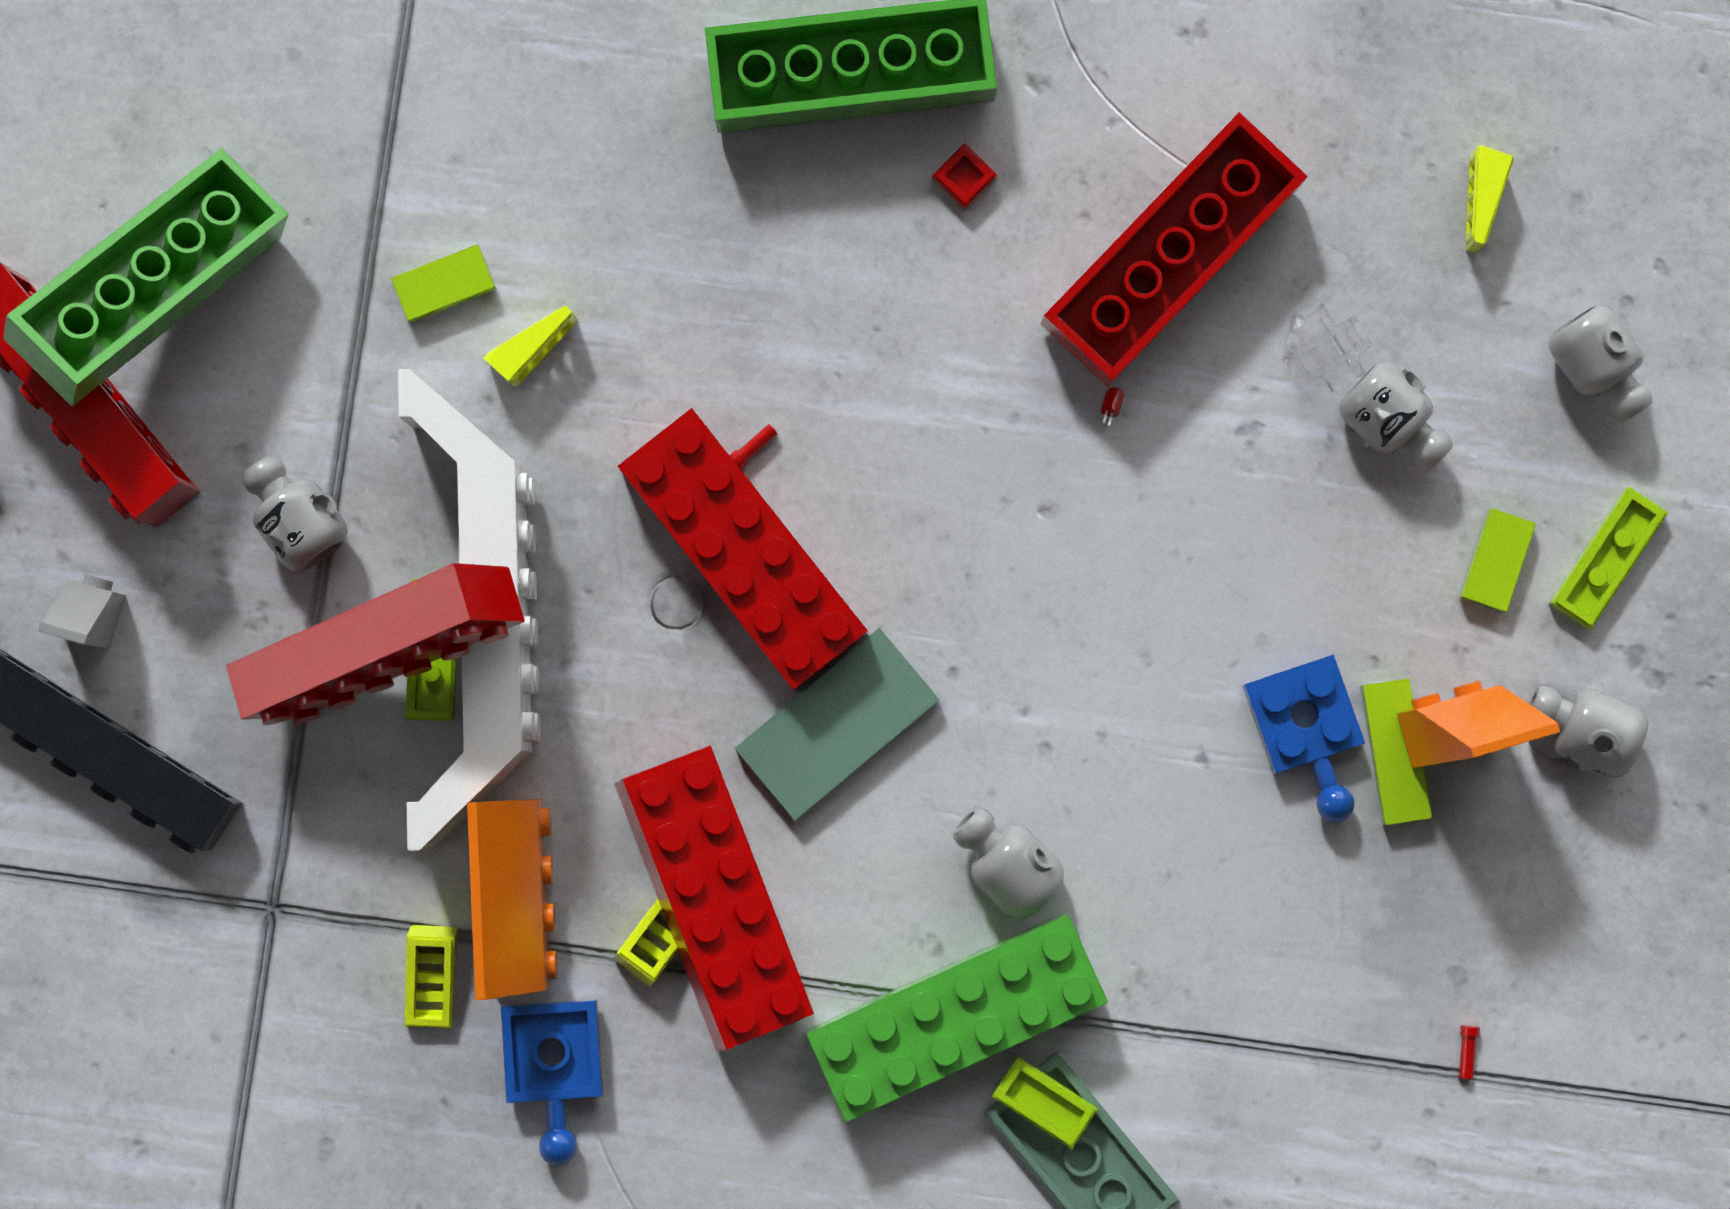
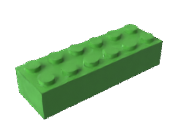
[705,0,997,133]
[3,148,289,407]
[806,912,1108,1122]

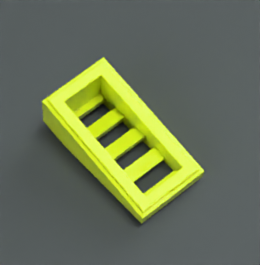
[1465,145,1514,253]
[483,305,577,388]
[613,899,678,986]
[404,925,458,1028]

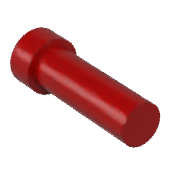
[730,424,778,469]
[1459,1025,1480,1079]

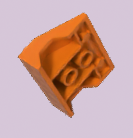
[467,799,558,1001]

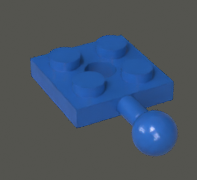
[1243,654,1365,823]
[501,999,603,1166]

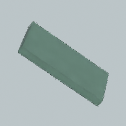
[735,628,939,821]
[984,1051,1180,1209]

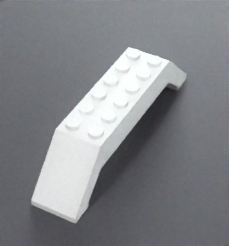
[397,369,540,851]

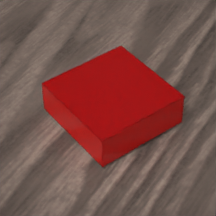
[932,143,998,211]

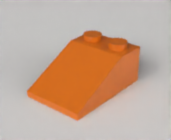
[1397,681,1560,768]

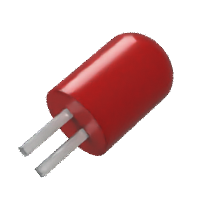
[1100,387,1124,426]

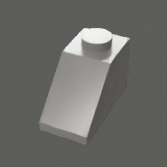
[38,574,125,649]

